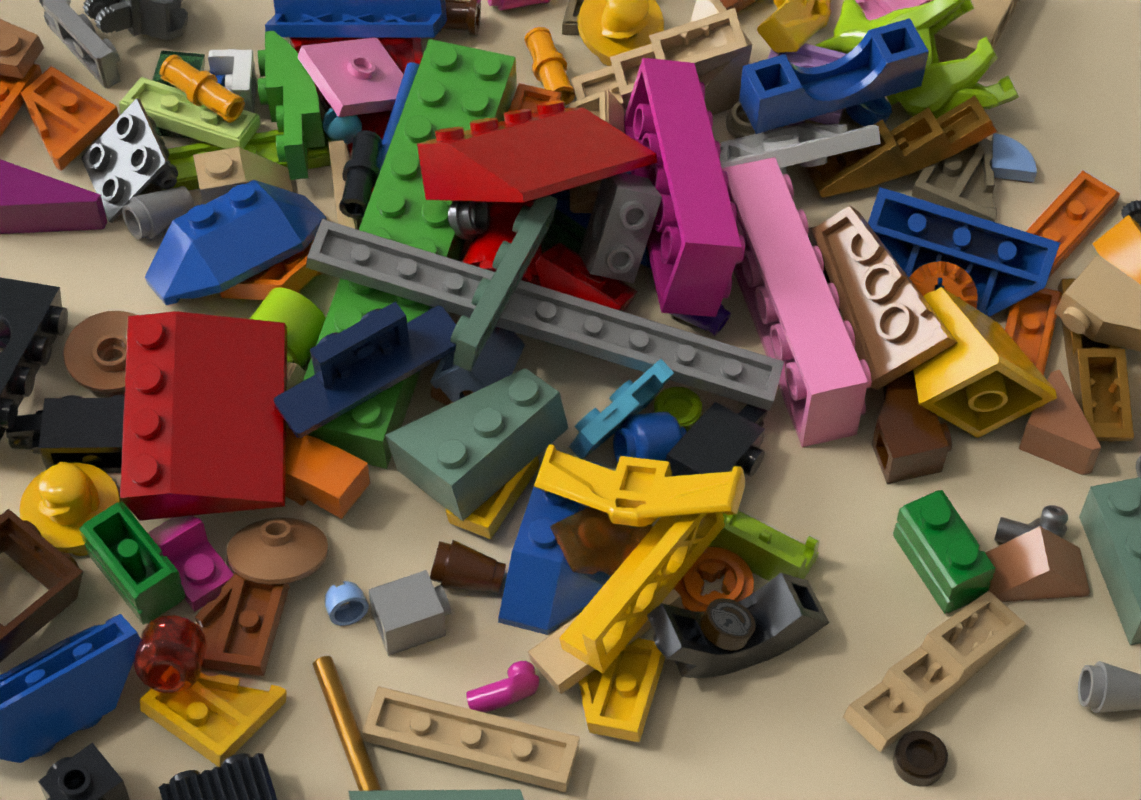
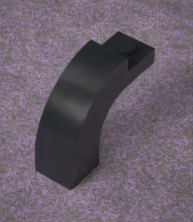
[647,573,830,678]

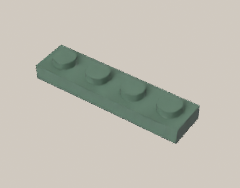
[450,195,558,372]

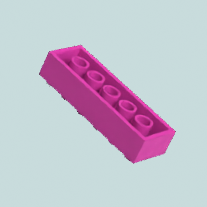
[624,58,745,317]

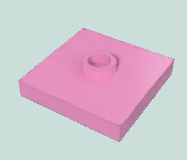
[297,38,403,117]

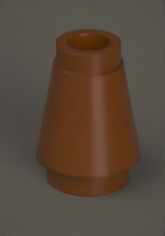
[430,540,506,593]

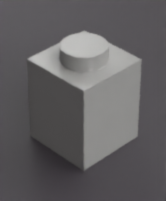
[369,570,451,656]

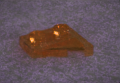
[550,507,653,576]

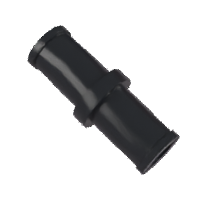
[339,130,382,219]

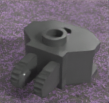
[83,0,188,40]

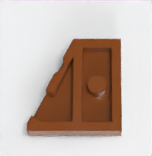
[165,573,290,676]

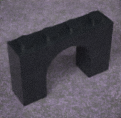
[0,277,68,441]

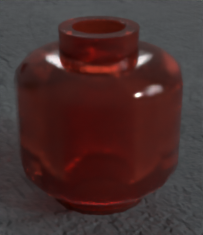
[133,615,207,693]

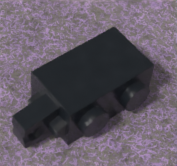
[6,395,125,473]
[665,402,768,477]

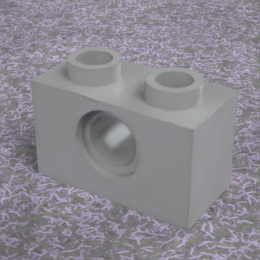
[579,173,662,283]

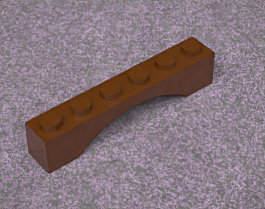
[808,227,952,484]

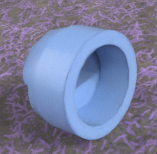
[325,581,369,626]

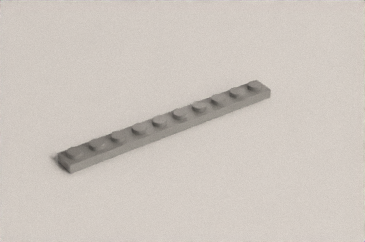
[306,219,784,411]

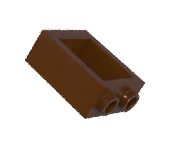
[0,509,83,662]

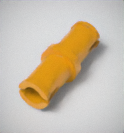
[524,27,575,106]
[159,54,245,123]

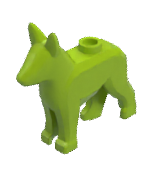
[815,0,1019,119]

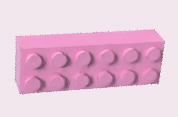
[722,157,872,447]

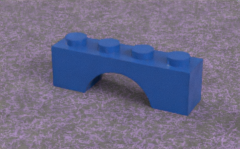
[739,18,929,134]

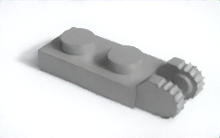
[39,0,121,88]

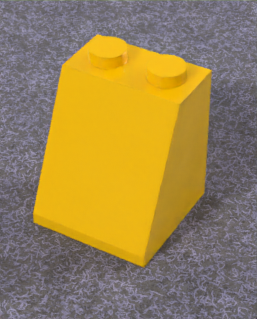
[913,287,1057,438]

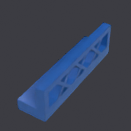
[265,0,447,38]

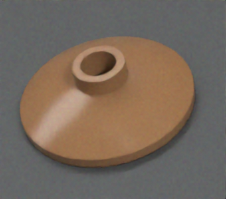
[63,311,136,393]
[227,517,328,585]

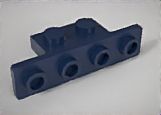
[274,301,456,438]

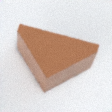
[1019,370,1101,475]
[985,526,1090,602]

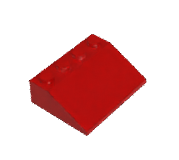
[417,100,658,203]
[120,311,287,521]

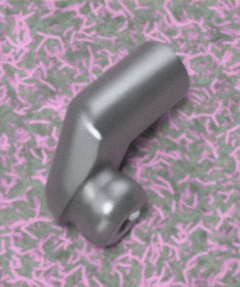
[994,505,1068,543]

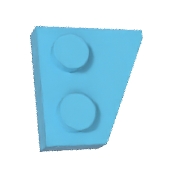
[569,359,674,459]

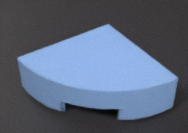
[991,133,1037,182]

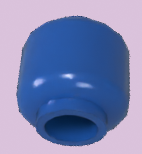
[613,412,687,462]

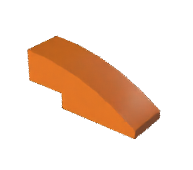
[285,428,370,519]

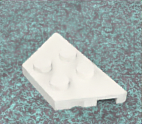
[720,123,881,174]

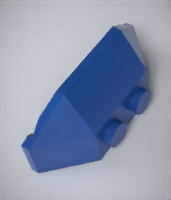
[145,180,327,305]
[868,187,1060,317]
[498,459,631,635]
[0,614,141,763]

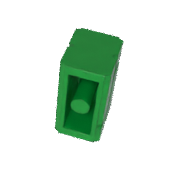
[893,490,996,614]
[79,502,186,625]

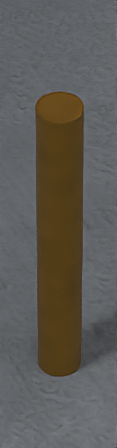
[312,656,381,791]

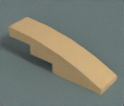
[571,8,748,110]
[843,591,1026,753]

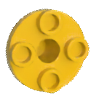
[577,0,664,66]
[19,462,121,556]

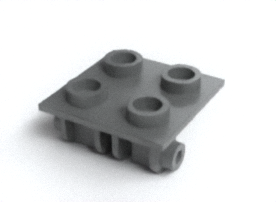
[81,98,178,223]

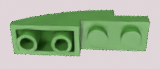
[258,31,326,180]

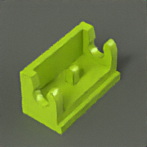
[708,509,819,581]

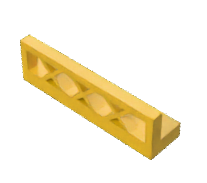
[559,512,725,673]

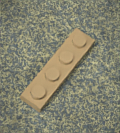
[362,686,580,792]

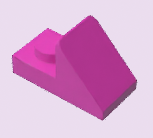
[148,516,234,612]

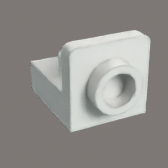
[208,49,257,113]

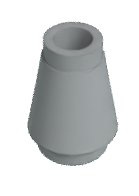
[122,186,194,239]
[1078,661,1141,713]

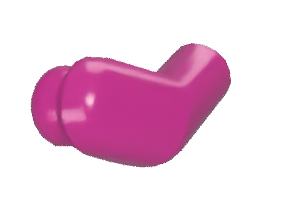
[466,661,540,713]

